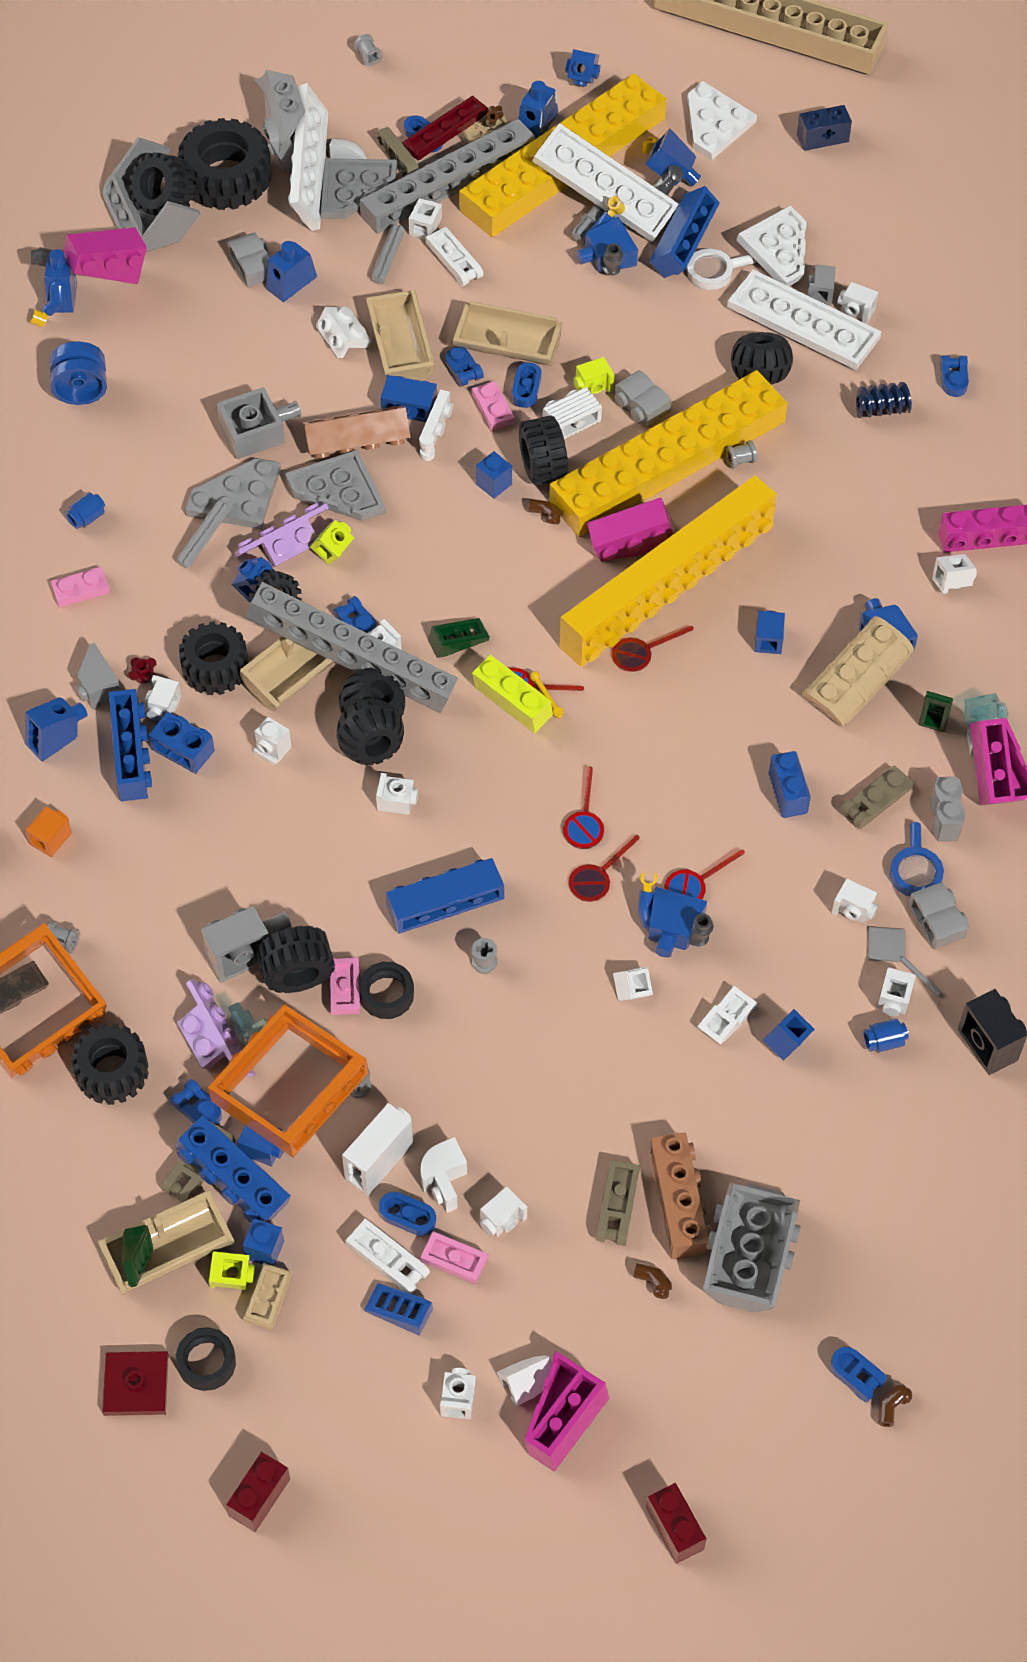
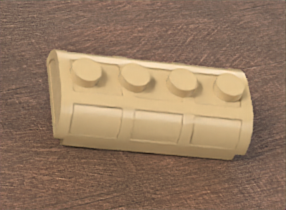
[366,290,435,380]
[453,301,562,366]
[240,607,334,711]
[802,616,914,727]
[98,1190,235,1296]

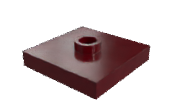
[102,1351,169,1416]

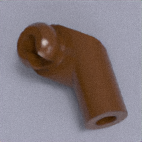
[485,105,504,127]
[529,499,562,525]
[633,1263,672,1299]
[878,1384,912,1427]

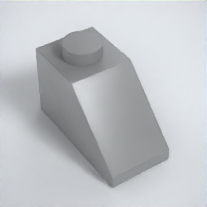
[76,642,120,710]

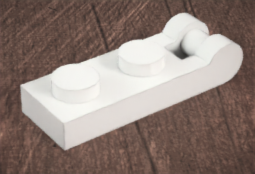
[426,227,484,287]
[419,389,453,461]
[346,1219,430,1294]

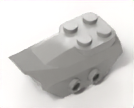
[254,70,327,173]
[703,1183,801,1313]

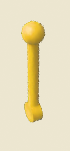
[530,671,564,719]

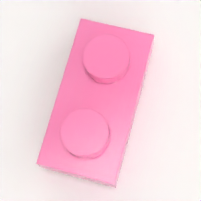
[472,381,515,431]
[51,566,110,607]
[330,958,360,1015]
[420,1232,488,1285]

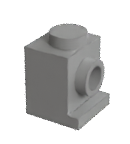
[808,265,836,305]

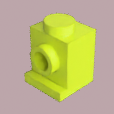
[573,357,614,394]
[310,520,354,565]
[209,1251,255,1290]

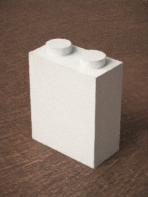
[342,1103,413,1196]

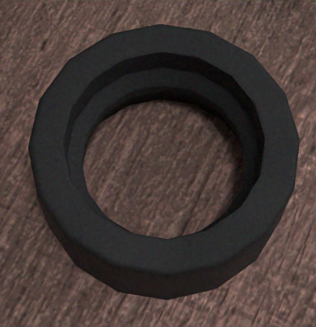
[359,961,414,1019]
[176,1327,236,1391]

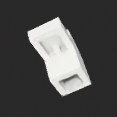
[420,1137,467,1213]

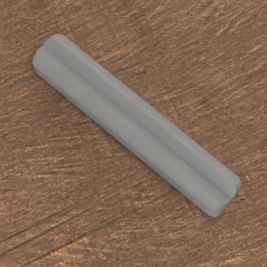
[372,224,404,284]
[177,500,230,568]

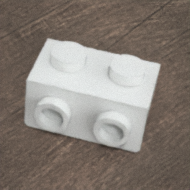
[316,307,372,358]

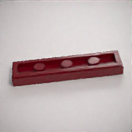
[402,95,488,161]

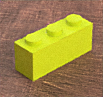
[472,655,553,734]

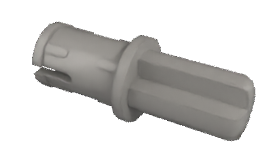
[572,204,605,242]

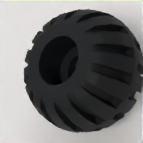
[730,332,793,385]
[339,668,406,718]
[336,699,404,765]

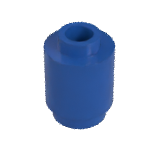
[65,492,105,529]
[863,1018,909,1053]

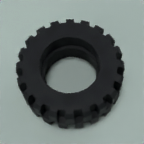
[178,118,272,210]

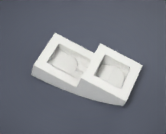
[697,986,757,1045]

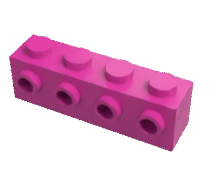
[938,505,1027,553]

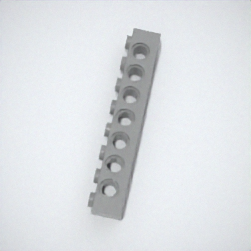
[360,119,535,234]
[246,582,458,713]

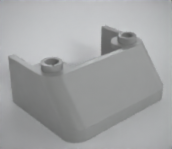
[103,137,201,252]

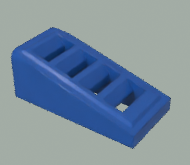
[364,1283,433,1336]

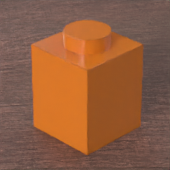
[25,806,72,857]

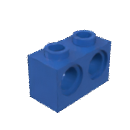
[148,712,215,774]

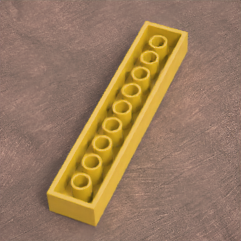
[459,73,667,238]
[549,370,788,537]
[560,475,777,667]

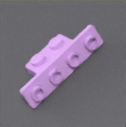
[234,503,329,567]
[177,979,255,1078]

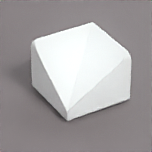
[613,967,653,1001]

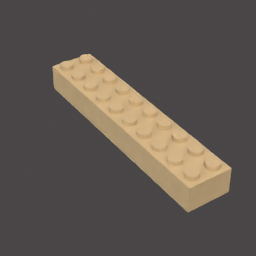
[655,0,889,75]

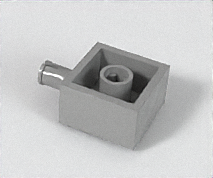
[216,387,301,459]
[201,906,292,983]

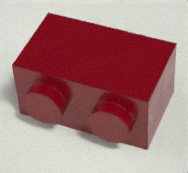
[226,1451,290,1532]
[646,1482,707,1564]

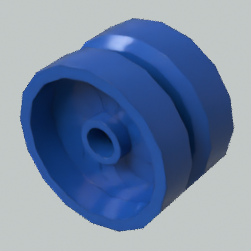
[49,341,107,405]

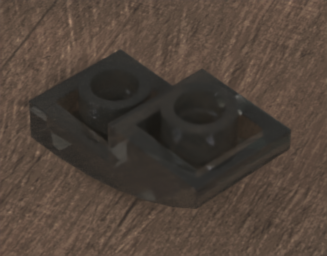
[0,960,49,1014]

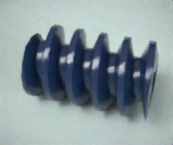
[856,382,912,419]

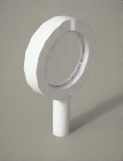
[686,248,757,290]

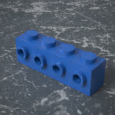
[649,186,720,278]
[109,689,152,802]
[386,858,504,934]
[176,1115,291,1224]

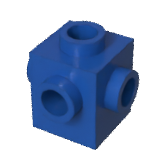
[565,49,601,87]
[231,557,274,602]

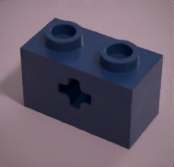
[797,105,852,151]

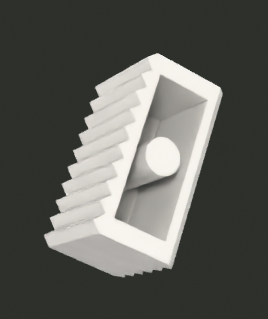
[543,387,602,440]

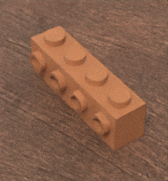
[302,405,411,458]
[649,1132,712,1259]

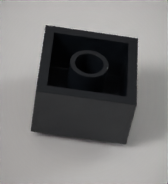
[957,989,1027,1075]

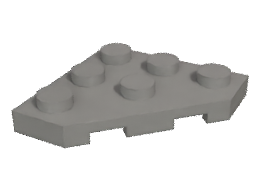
[321,158,397,219]
[285,450,386,521]
[185,458,281,529]

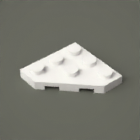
[687,81,757,161]
[736,206,807,286]

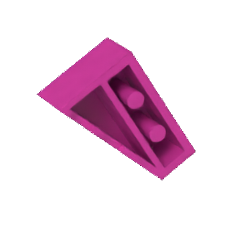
[63,227,147,284]
[587,497,677,561]
[970,718,1027,806]
[525,1351,609,1472]

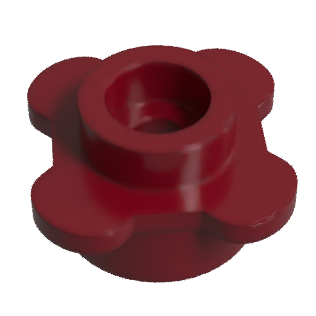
[128,657,157,683]

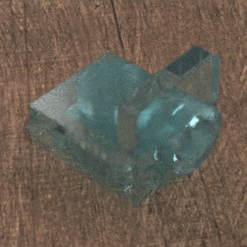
[964,693,1008,727]
[228,1002,268,1046]

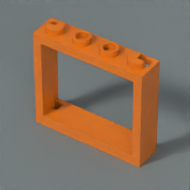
[0,923,107,1078]
[208,1004,369,1158]

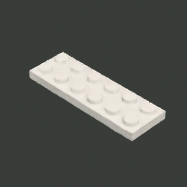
[288,83,328,231]
[533,123,679,243]
[727,269,882,370]

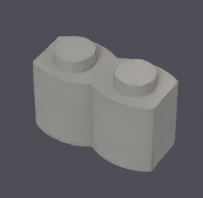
[228,232,273,287]
[614,370,671,427]
[930,777,965,841]
[909,882,969,949]

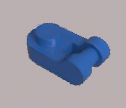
[445,347,484,387]
[940,355,969,397]
[332,596,377,633]
[169,1079,222,1125]
[830,1347,887,1402]

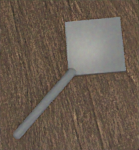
[868,927,942,997]

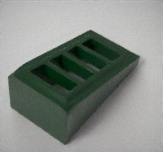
[428,618,490,658]
[918,691,954,732]
[122,1225,154,1288]

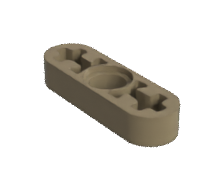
[375,127,419,177]

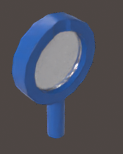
[889,822,944,897]

